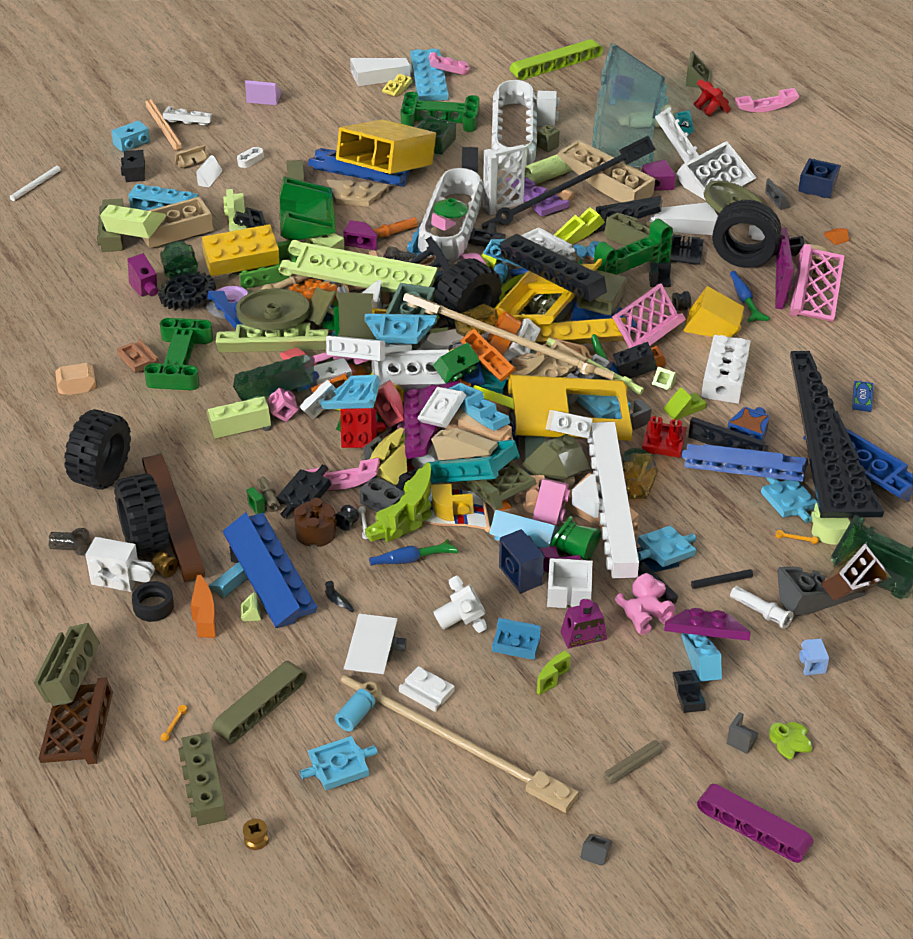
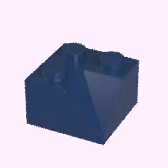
[798,158,841,198]
[499,529,545,594]

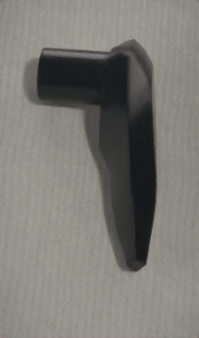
[325,581,354,613]

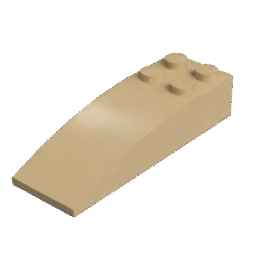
[558,140,655,202]

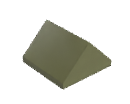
[686,51,712,87]

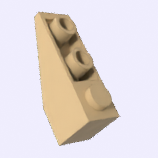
[431,428,498,460]

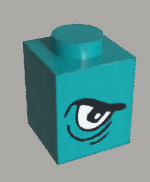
[675,110,694,136]

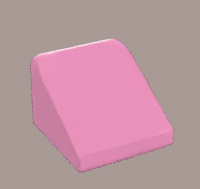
[431,214,456,231]

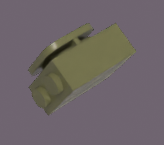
[577,270,627,316]

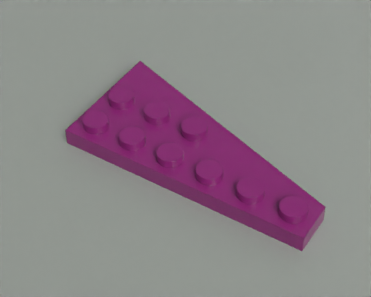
[775,227,794,310]
[404,381,460,459]

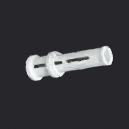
[730,586,793,629]

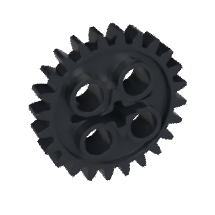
[158,271,216,311]

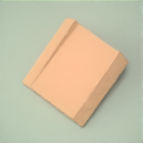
[55,363,96,395]

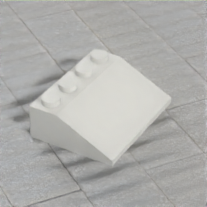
[675,141,756,200]

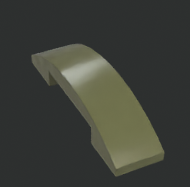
[286,159,304,181]

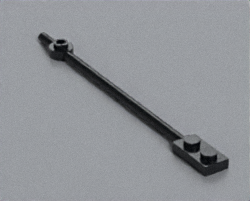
[481,135,656,230]

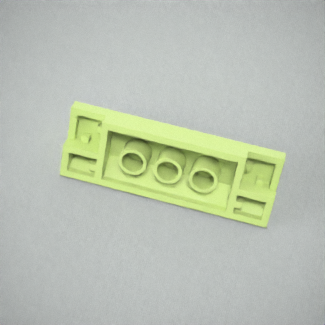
[216,323,329,352]

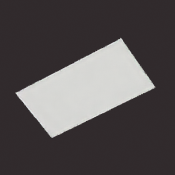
[344,614,398,674]

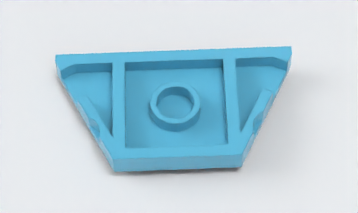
[365,314,437,344]
[320,375,381,409]

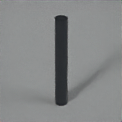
[691,569,753,589]

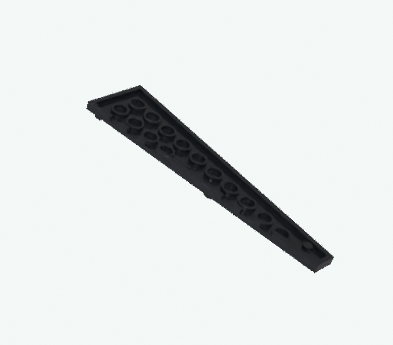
[790,351,884,518]

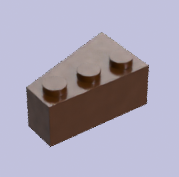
[821,544,891,601]

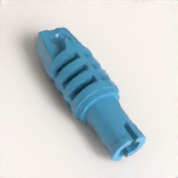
[493,261,509,284]

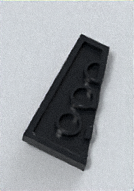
[594,196,663,233]

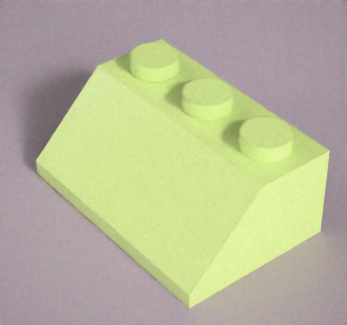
[100,205,166,238]
[206,396,271,439]

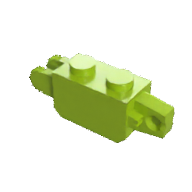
[365,500,432,543]

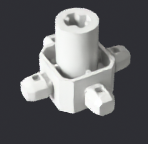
[433,575,487,633]

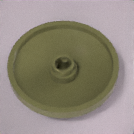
[703,180,765,224]
[236,288,310,330]

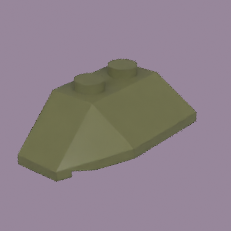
[522,434,590,479]

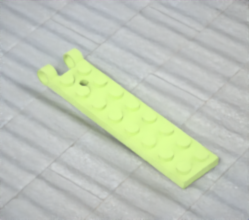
[279,240,438,293]

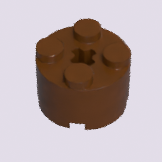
[294,498,336,547]

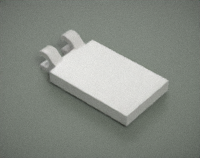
[521,227,576,261]

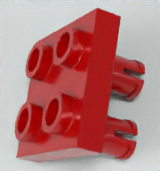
[693,79,731,117]
[340,408,386,448]
[641,416,687,458]

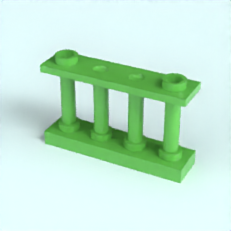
[239,239,298,289]

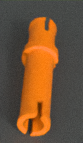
[372,217,418,239]

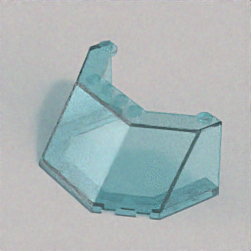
[592,43,669,167]

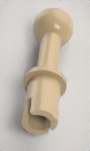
[261,274,310,290]

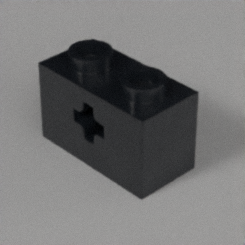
[121,150,145,182]
[613,342,657,379]

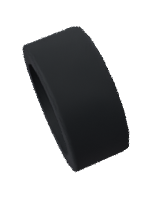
[132,581,174,622]

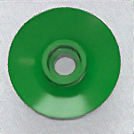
[434,198,468,219]

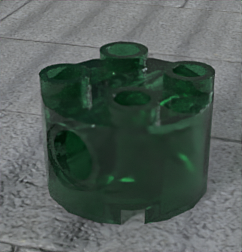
[160,241,198,281]

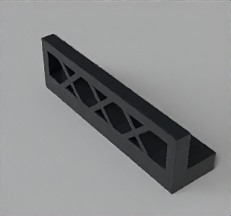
[688,417,769,452]

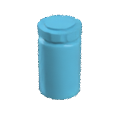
[335,689,375,731]

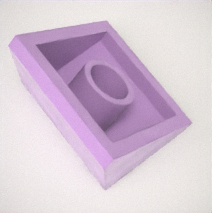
[245,80,282,105]

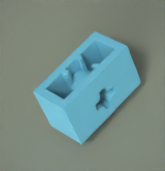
[111,120,150,152]

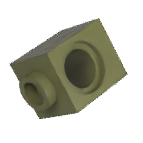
[537,124,560,153]

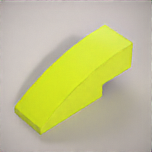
[554,207,605,245]

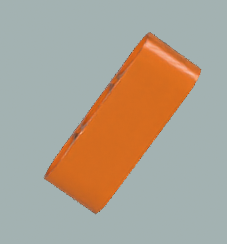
[486,311,521,356]

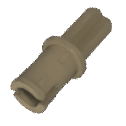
[256,476,280,512]

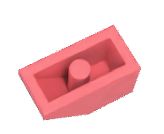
[374,380,404,428]

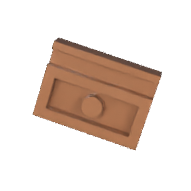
[117,339,159,373]

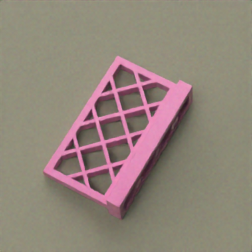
[789,244,844,322]
[612,283,686,348]

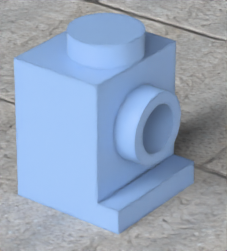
[799,639,829,675]

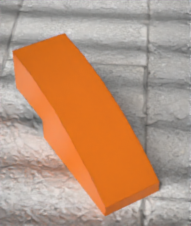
[191,575,216,638]

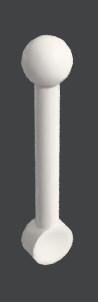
[358,506,368,539]

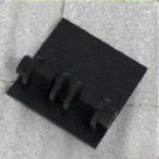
[670,234,704,265]

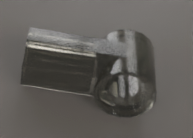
[383,246,418,262]
[49,528,92,556]

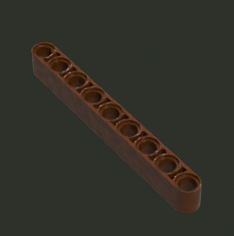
[142,453,206,582]

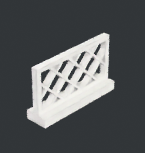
[483,145,526,216]
[326,335,412,361]

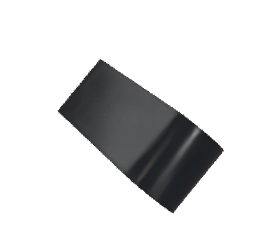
[462,147,478,173]

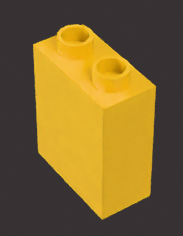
[336,119,436,174]

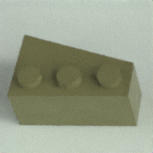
[604,213,652,246]

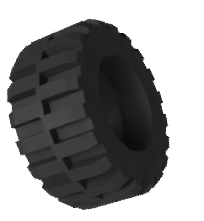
[434,258,502,328]
[64,409,131,490]
[114,473,169,557]

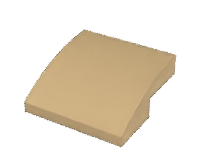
[506,353,545,379]

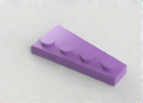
[506,177,570,216]

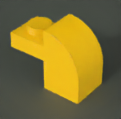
[431,484,474,521]

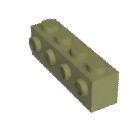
[178,732,227,826]

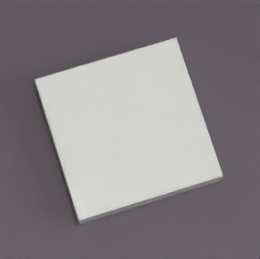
[417,387,467,428]

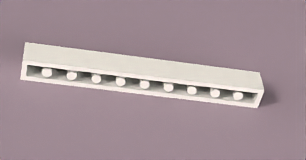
[587,422,639,578]

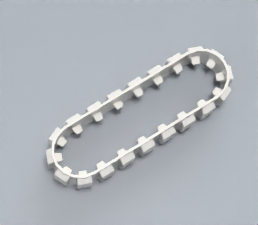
[491,80,537,172]
[418,168,483,263]

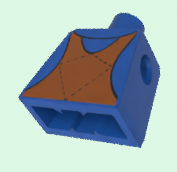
[727,407,770,441]

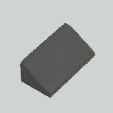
[765,178,791,210]

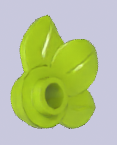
[769,722,812,760]

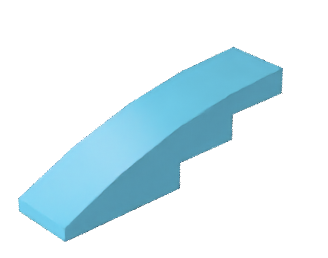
[448,383,510,431]

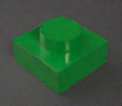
[246,487,266,514]

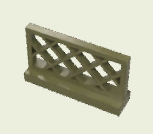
[460,461,537,510]

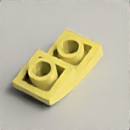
[382,73,413,96]
[370,428,404,461]

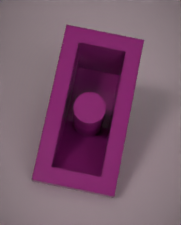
[343,220,378,251]

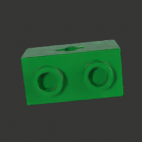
[433,342,480,383]

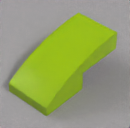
[537,650,571,695]

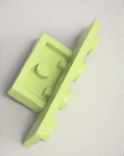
[223,189,246,232]

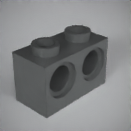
[360,476,405,512]

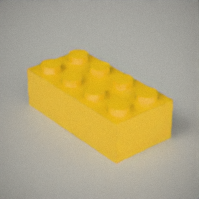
[202,224,279,277]

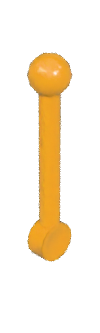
[775,530,819,544]
[161,705,187,741]

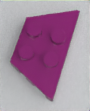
[664,608,751,641]

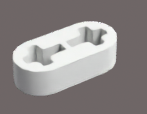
[237,147,264,168]

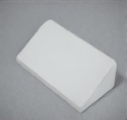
[196,155,222,187]

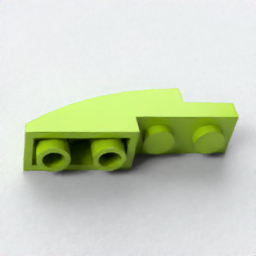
[387,462,431,531]

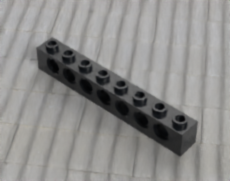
[500,234,607,302]

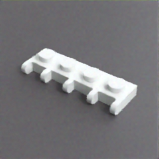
[655,107,699,163]

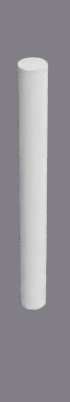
[10,166,61,201]

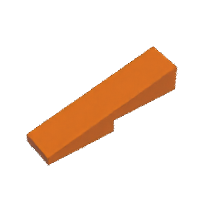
[460,329,516,382]

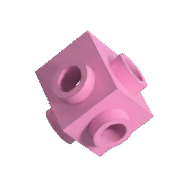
[267,387,299,422]

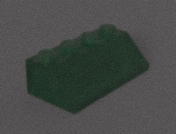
[233,354,315,401]

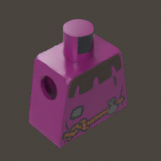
[561,599,607,649]

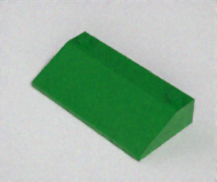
[279,176,336,240]

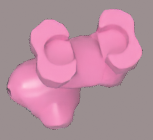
[615,573,676,635]

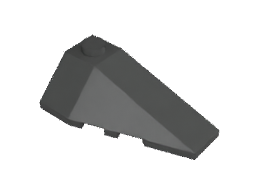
[777,566,866,615]

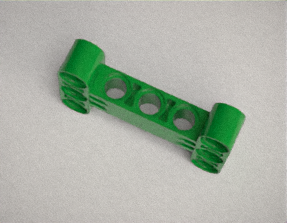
[401,92,480,132]
[594,218,673,275]
[144,318,213,391]

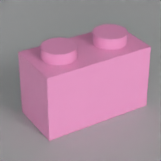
[533,478,571,525]

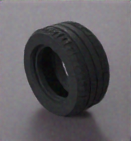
[712,200,781,268]

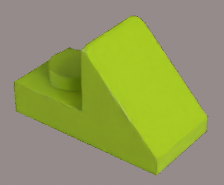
[664,387,706,420]

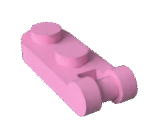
[429,52,470,75]

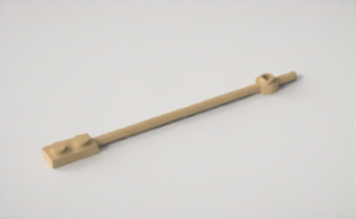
[403,293,615,380]
[341,674,579,813]

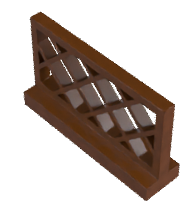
[38,677,113,764]

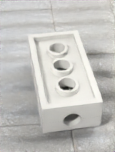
[701,335,751,404]
[372,350,452,392]

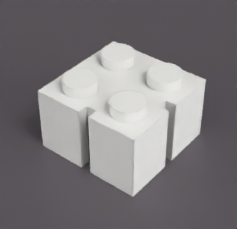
[547,558,593,608]

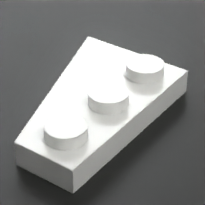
[163,106,212,125]

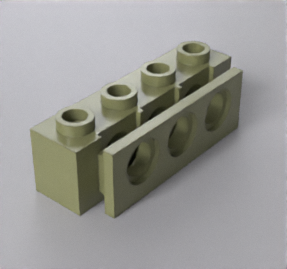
[34,623,100,706]

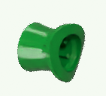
[551,516,601,561]

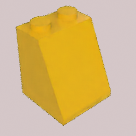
[683,286,744,337]

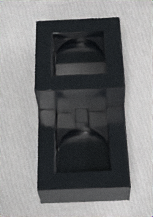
[673,670,706,713]

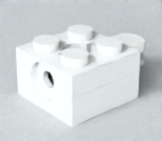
[85,537,155,592]

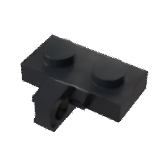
[233,207,266,228]
[468,223,506,247]

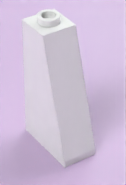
[350,58,412,86]
[649,202,718,235]

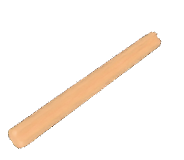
[145,99,182,150]

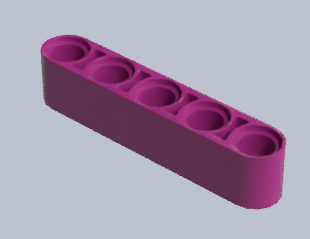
[697,784,814,863]

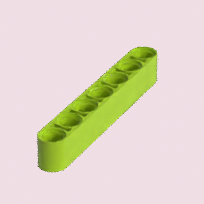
[509,39,603,80]

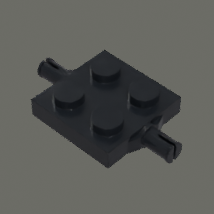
[276,464,332,519]

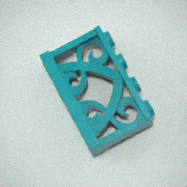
[428,440,520,483]

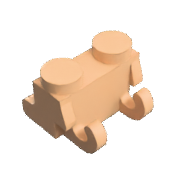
[514,475,545,514]

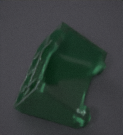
[831,515,913,599]

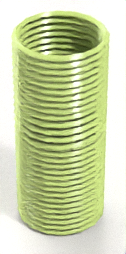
[525,154,572,185]

